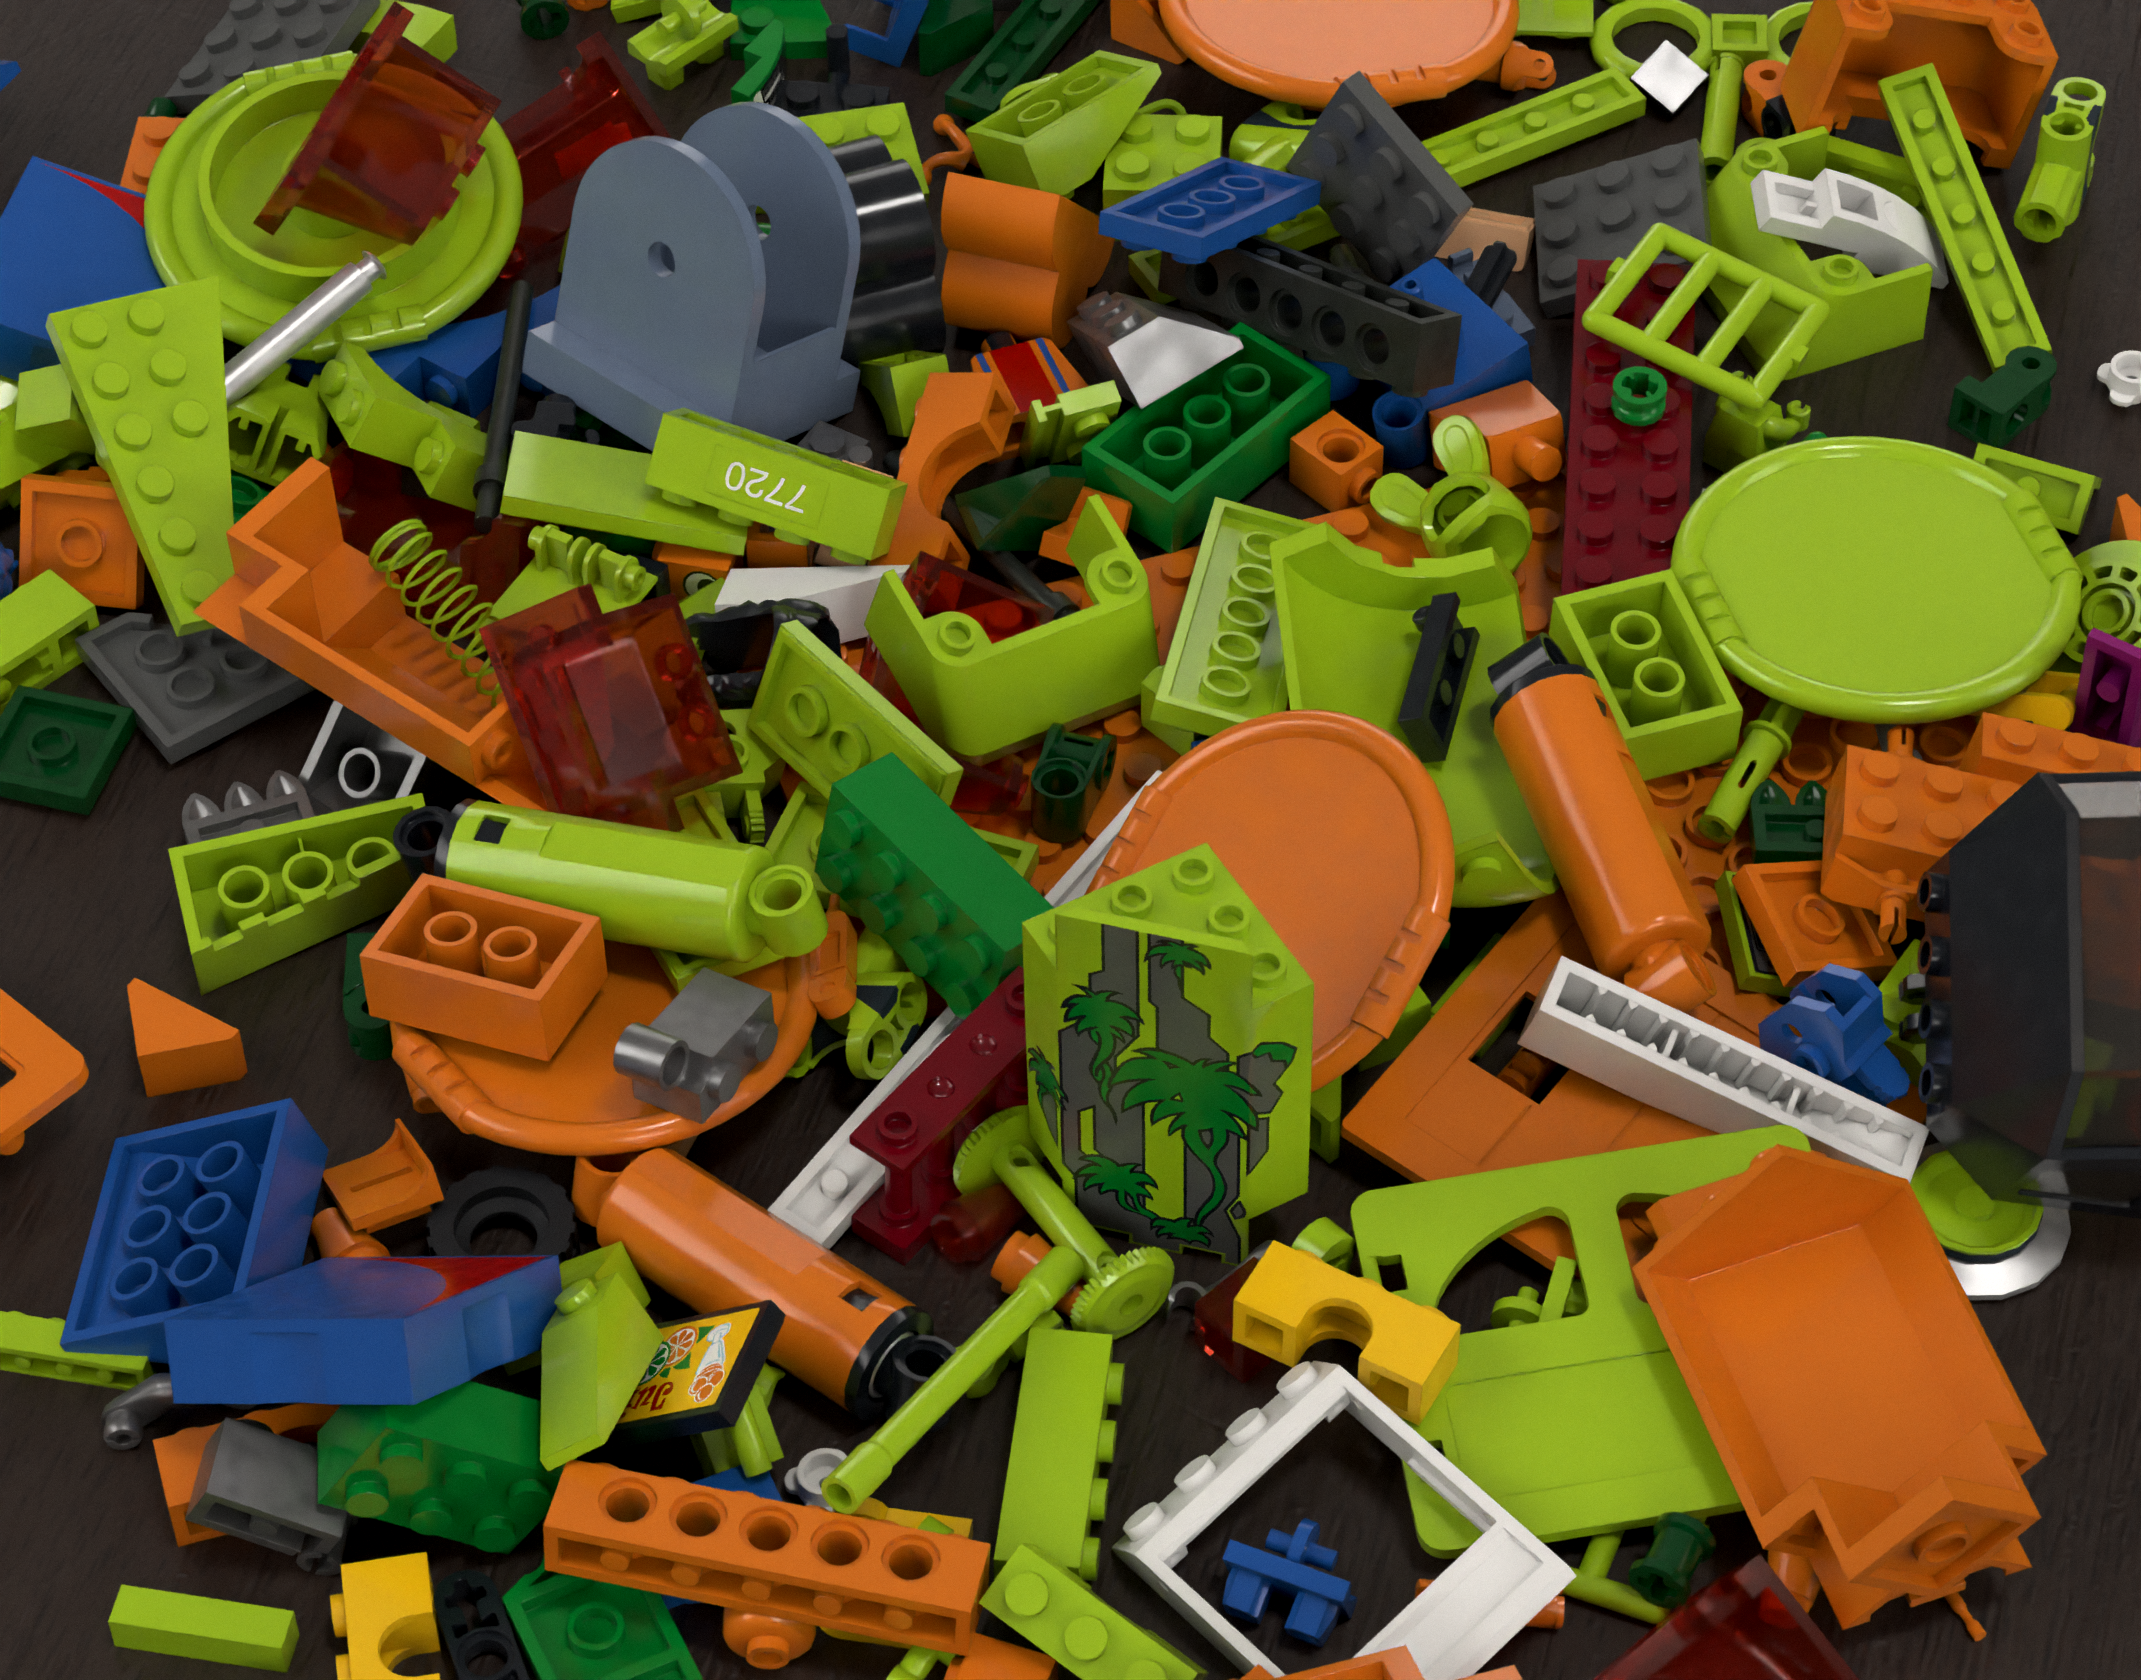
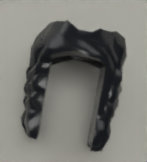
[678,598,842,735]

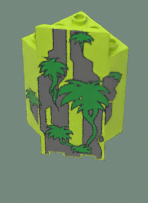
[1022,842,1314,1266]

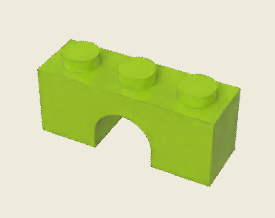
[979,1543,1209,1680]

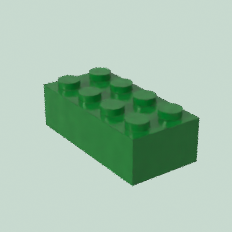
[1082,322,1331,554]
[814,752,1054,1020]

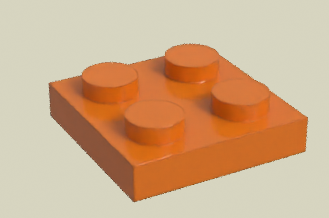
[19,473,145,610]
[1731,860,1898,987]

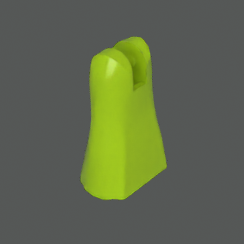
[227,362,330,487]

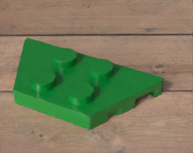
[502,1556,703,1680]

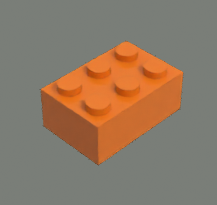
[359,873,608,1062]

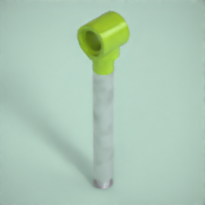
[95,251,387,472]

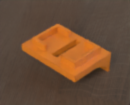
[322,1118,444,1234]

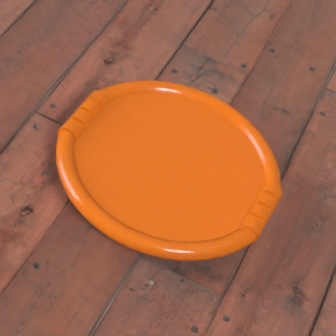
[1158,0,1520,112]
[1084,709,1455,1093]
[390,939,818,1156]

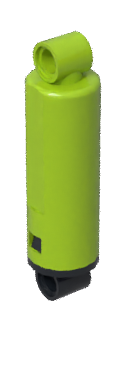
[393,798,829,963]

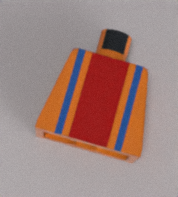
[970,331,1089,465]

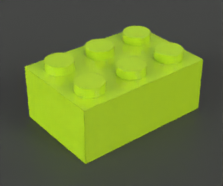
[1549,569,1743,781]

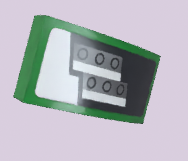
[731,19,787,106]

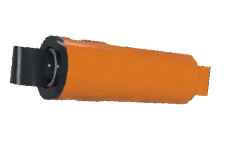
[1488,632,1717,1013]
[571,1147,957,1433]

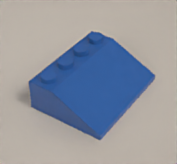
[60,1098,329,1364]

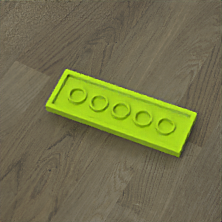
[1150,497,1317,737]

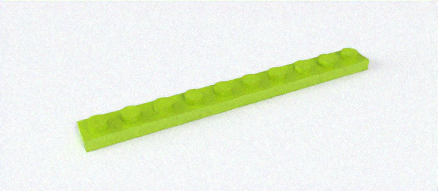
[1128,66,1646,304]

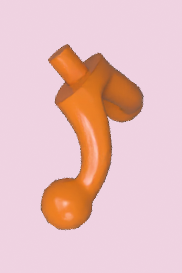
[922,114,980,186]

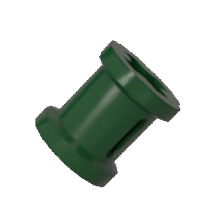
[516,0,570,40]
[1627,1512,1716,1609]

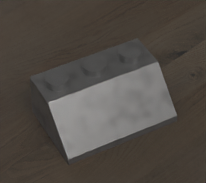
[1066,291,1244,409]

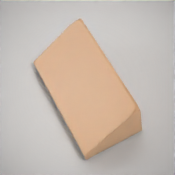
[1434,207,1536,272]

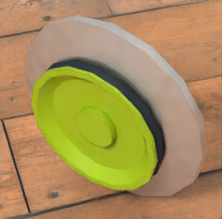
[1910,1142,2071,1300]

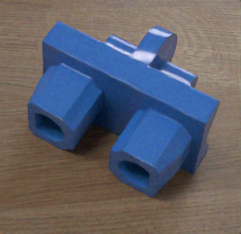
[1222,1518,1358,1647]

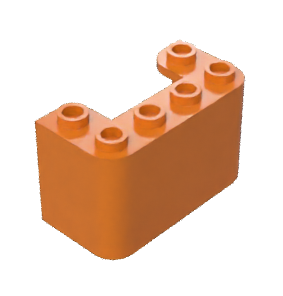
[1780,0,2059,169]

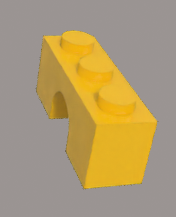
[1232,1240,1461,1425]
[330,1552,441,1680]

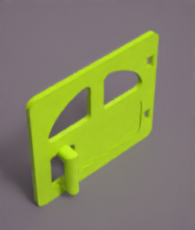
[1351,1125,1811,1559]

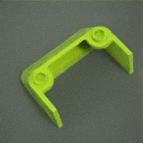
[1701,126,1933,380]
[864,494,1160,768]

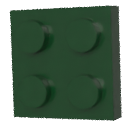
[0,685,137,815]

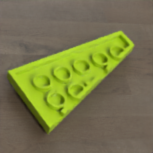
[45,275,235,637]

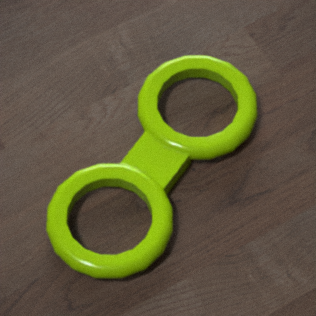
[1589,0,1813,79]

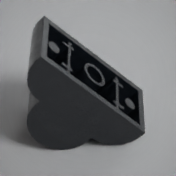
[828,134,946,369]

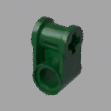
[1031,722,1117,843]

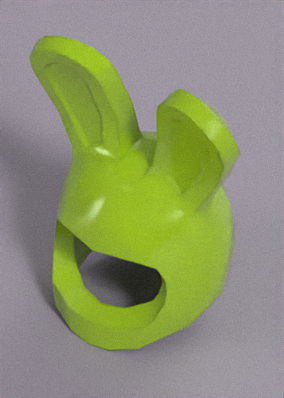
[1370,415,1533,573]

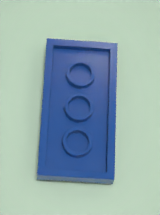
[1098,156,1321,264]

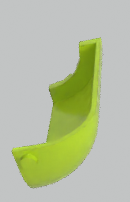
[1269,521,1560,908]

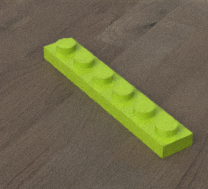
[1878,62,2052,373]

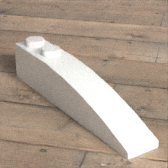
[1517,956,1929,1184]

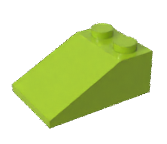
[965,50,1162,199]

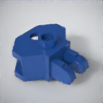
[1758,963,1912,1108]

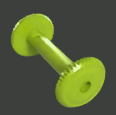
[953,1105,1175,1340]

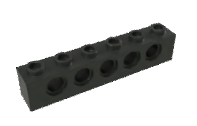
[1158,235,1462,398]

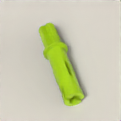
[1698,697,1806,844]

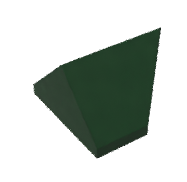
[955,465,1087,551]

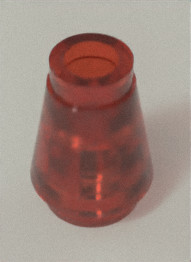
[931,1182,1028,1263]

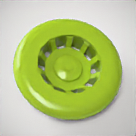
[2047,540,2141,674]

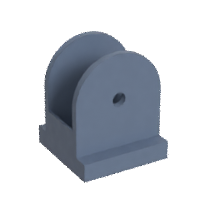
[521,101,861,452]

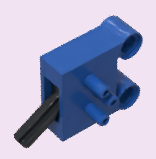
[1302,241,1533,469]

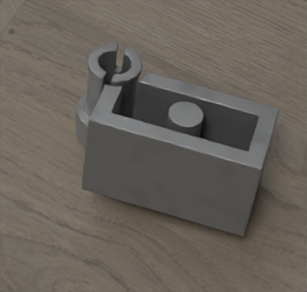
[185,1417,360,1576]

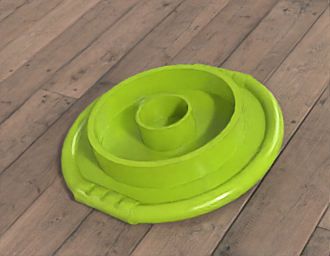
[144,50,523,364]
[1670,436,2084,725]

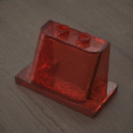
[253,1,502,247]
[479,583,743,832]

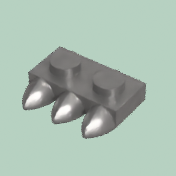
[182,770,315,844]

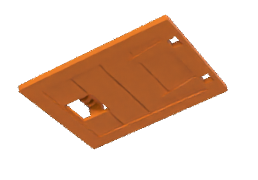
[1340,884,1927,1303]

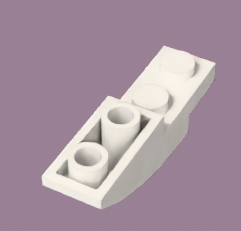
[1750,168,1949,289]

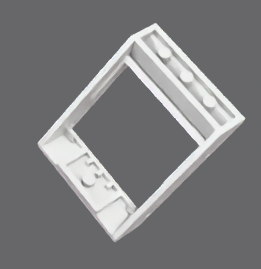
[1111,1361,1576,1680]

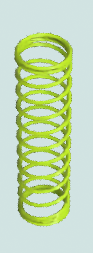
[368,519,538,709]

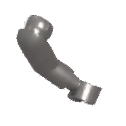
[101,1373,256,1450]

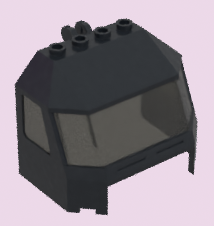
[1899,771,2141,1219]

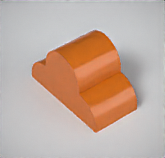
[941,172,1115,349]

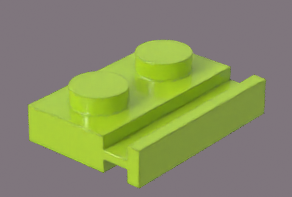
[1018,380,1122,471]

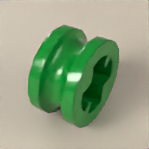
[1611,366,1667,426]

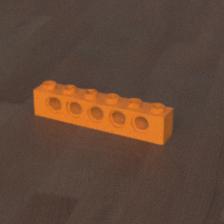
[543,1459,991,1657]

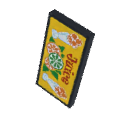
[581,1300,786,1456]

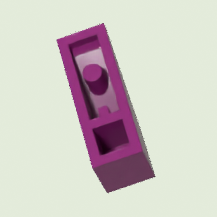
[2069,627,2141,748]

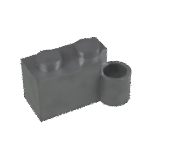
[613,967,778,1125]

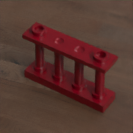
[849,965,1028,1266]

